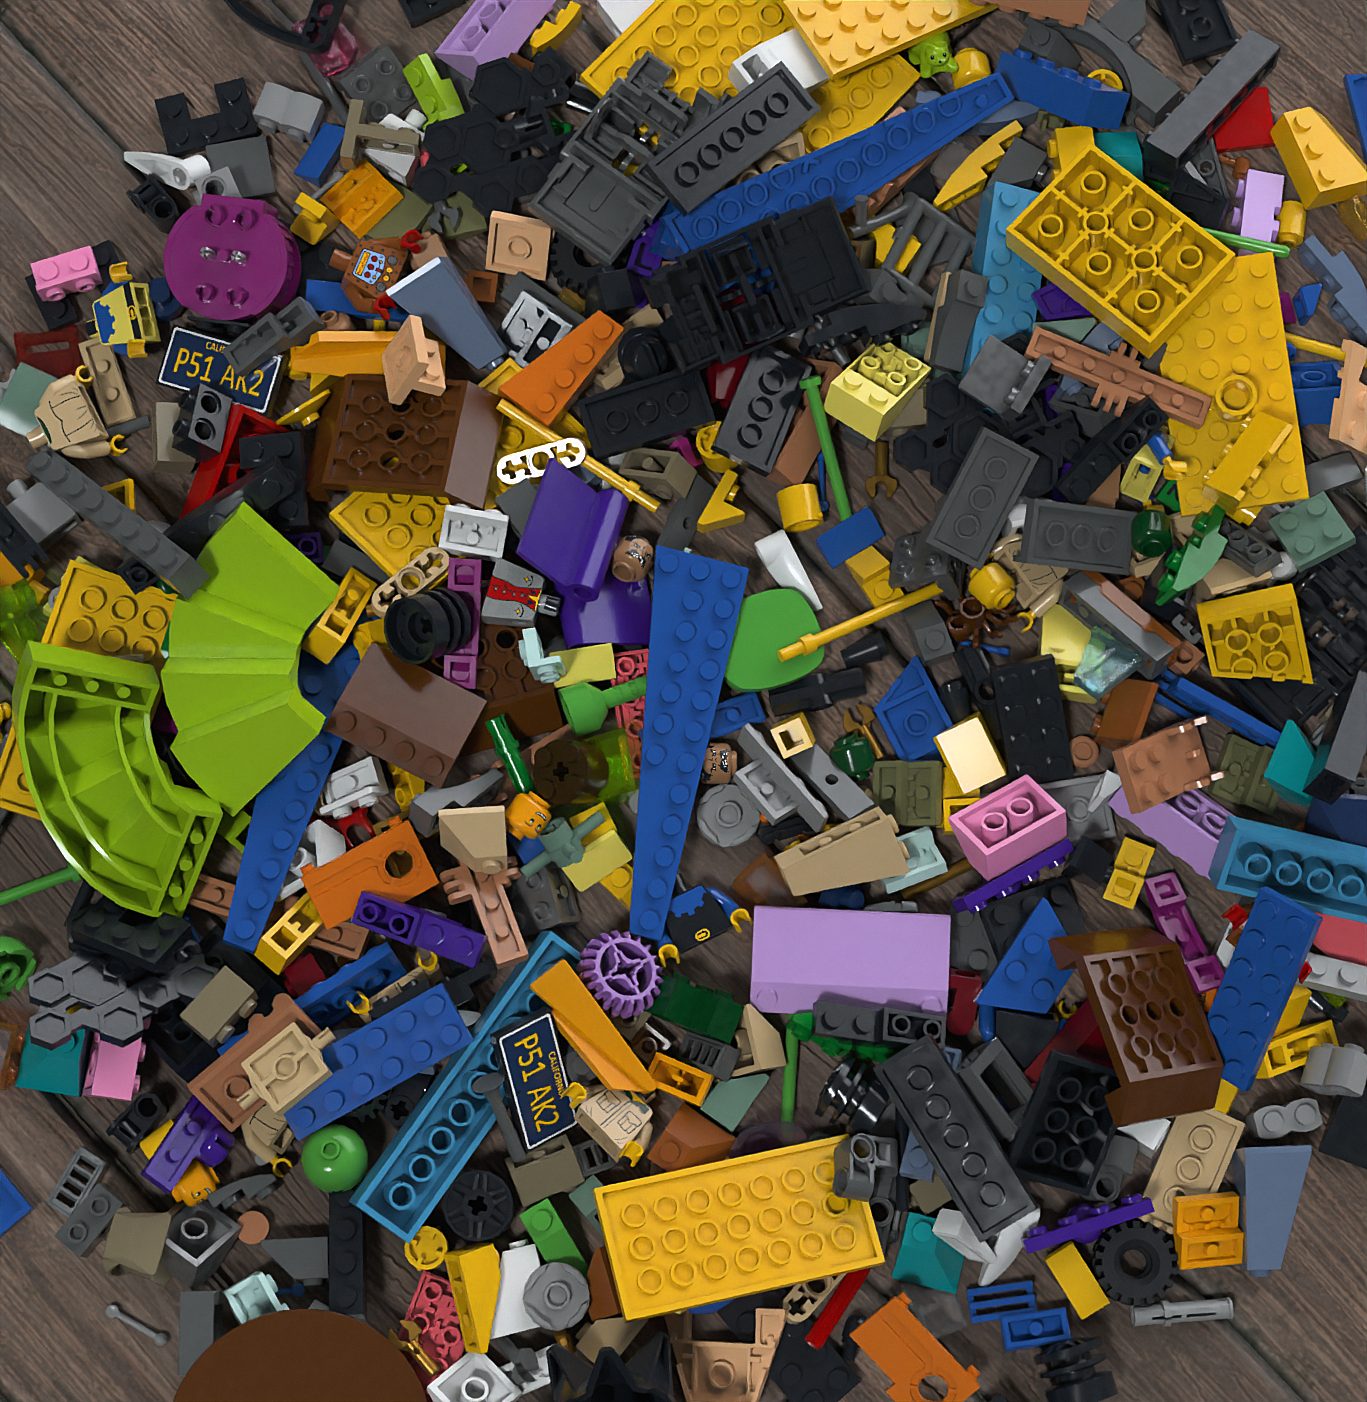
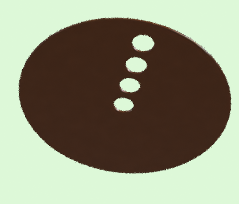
[173,1309,427,1402]

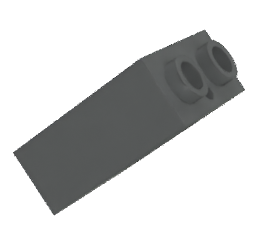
[954,1037,1033,1142]
[178,1291,224,1375]

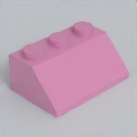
[948,774,1067,882]
[82,1016,151,1101]

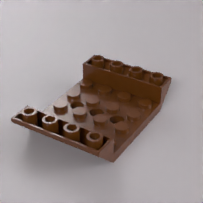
[306,374,506,511]
[393,550,563,758]
[1047,926,1224,1128]

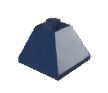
[1302,794,1367,847]

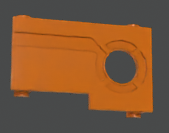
[300,815,439,930]
[849,1292,981,1402]

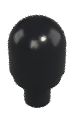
[841,1313,868,1361]

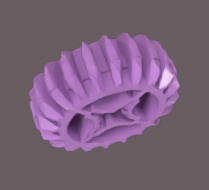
[576,930,664,1019]

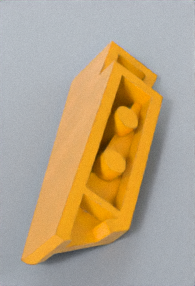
[290,331,445,379]
[529,959,658,1094]

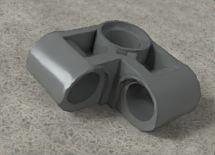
[833,1133,898,1202]
[1081,1135,1139,1203]

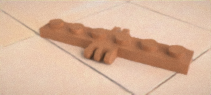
[1024,326,1212,430]
[439,856,529,970]
[187,874,372,961]

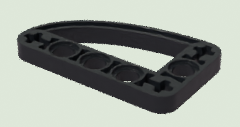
[224,0,347,55]

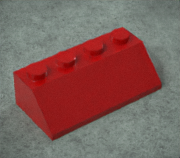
[179,404,291,520]

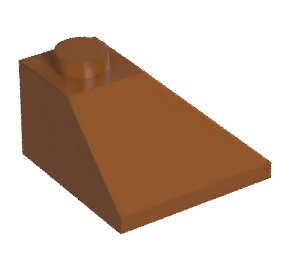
[646,1103,738,1173]
[586,1246,622,1321]

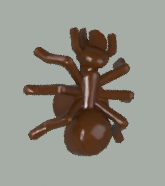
[934,592,1018,648]

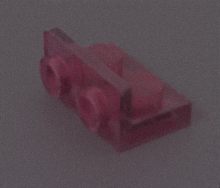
[291,5,359,77]

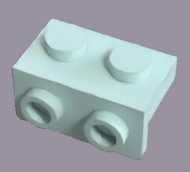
[518,627,566,683]
[880,827,948,894]
[221,1271,290,1325]

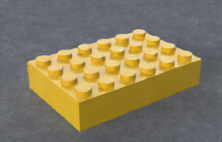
[1006,142,1236,359]

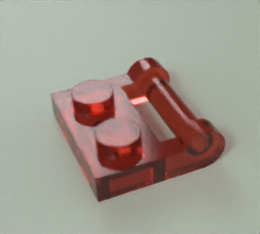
[14,325,83,379]

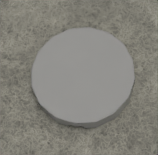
[696,784,760,848]
[522,1262,590,1331]

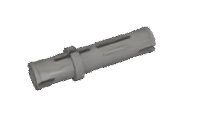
[1130,1297,1234,1327]

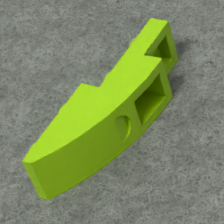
[402,53,468,175]

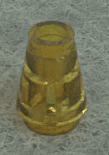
[1336,195,1367,243]

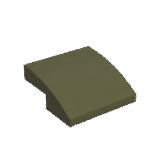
[421,172,489,243]
[363,179,434,240]
[1206,734,1279,817]
[873,760,943,827]

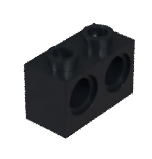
[172,383,232,463]

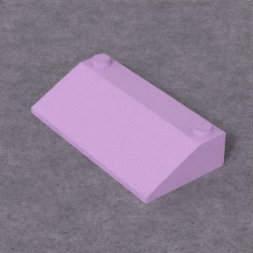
[749,906,951,1017]

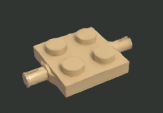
[236,1022,336,1117]

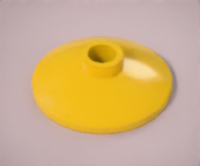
[276,389,331,427]

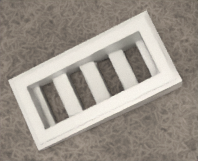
[932,1208,997,1264]

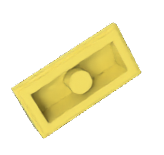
[548,643,616,689]
[562,829,633,892]

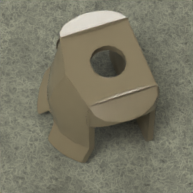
[102,1206,174,1286]

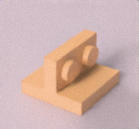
[485,210,557,281]
[381,315,446,405]

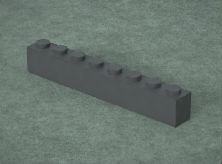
[25,445,210,600]

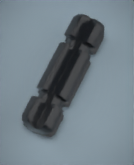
[758,816,814,845]

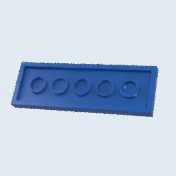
[1207,886,1323,1092]
[217,941,408,1056]
[284,983,474,1141]

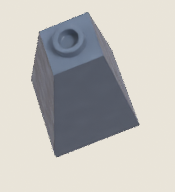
[386,256,509,371]
[1232,1145,1312,1277]

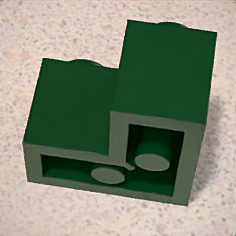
[644,972,744,1044]

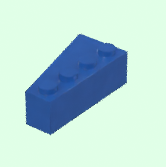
[995,48,1130,130]

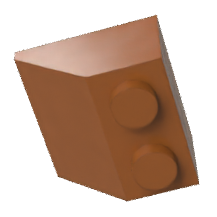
[1090,678,1159,751]

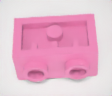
[30,246,103,301]

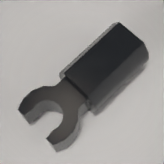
[1307,988,1349,1025]

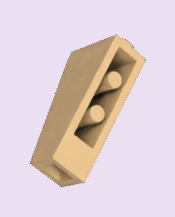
[774,806,910,896]

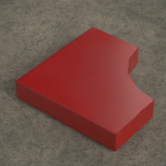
[1212,86,1275,153]

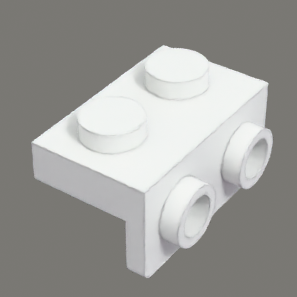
[438,504,509,562]
[319,756,389,819]

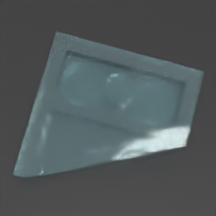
[1073,626,1142,700]

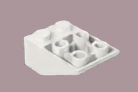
[727,28,830,94]

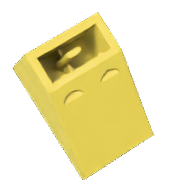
[823,342,932,442]
[1037,604,1105,704]

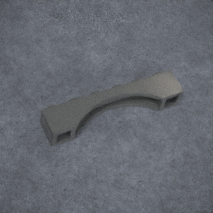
[1018,10,1181,128]

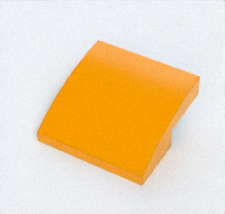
[319,157,404,240]
[1172,1191,1244,1270]

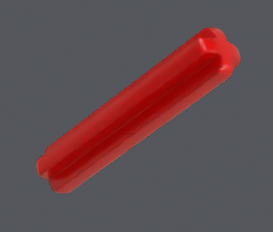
[805,1268,870,1350]

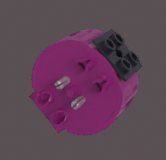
[163,193,302,336]

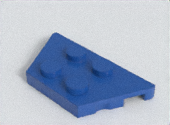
[873,656,953,767]
[973,897,1075,1014]

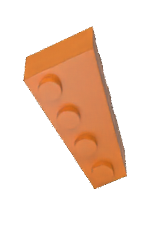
[498,310,625,430]

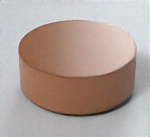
[1069,736,1099,769]
[237,1211,271,1245]

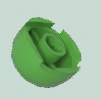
[0,936,36,1001]
[301,1124,368,1193]

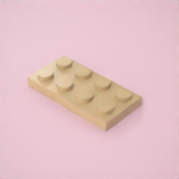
[1135,1109,1245,1236]

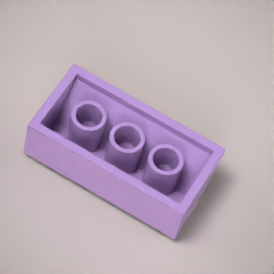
[435,0,556,81]
[1108,785,1236,880]

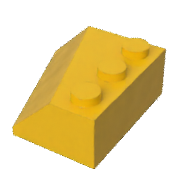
[1270,107,1367,210]
[1201,411,1294,516]
[1196,583,1314,684]

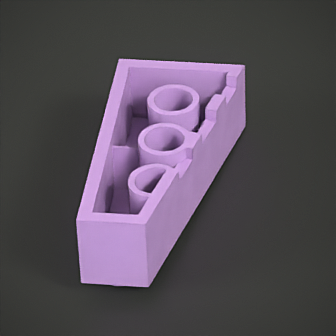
[1226,169,1284,260]

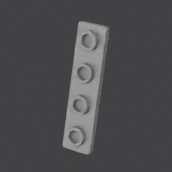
[733,723,829,833]

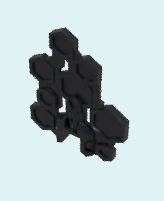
[412,56,584,221]
[893,332,1085,499]
[28,904,219,1051]

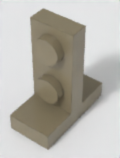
[340,99,422,170]

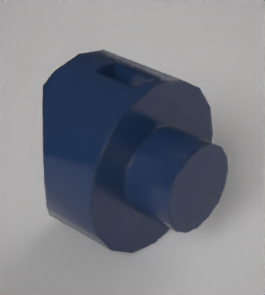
[147,277,185,324]
[816,883,864,911]

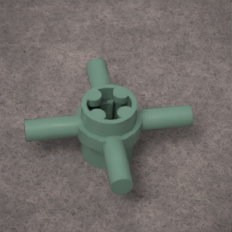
[520,811,605,879]

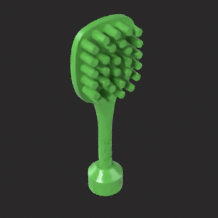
[558,588,824,738]

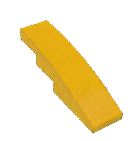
[933,120,1023,213]

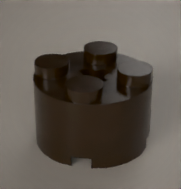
[533,739,609,805]

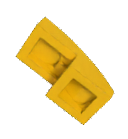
[1102,836,1155,910]

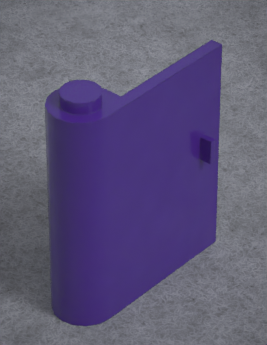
[516,458,629,602]
[554,537,651,650]

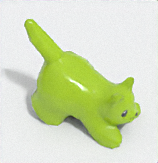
[908,31,958,78]

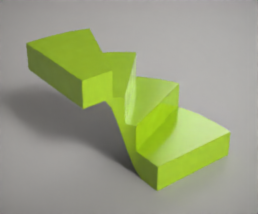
[160,501,340,817]
[12,640,223,919]

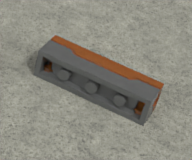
[1058,570,1182,681]

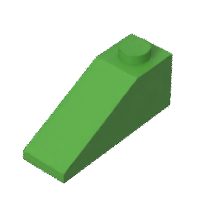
[519,1198,589,1279]

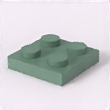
[1267,491,1356,573]

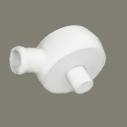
[1266,551,1297,588]

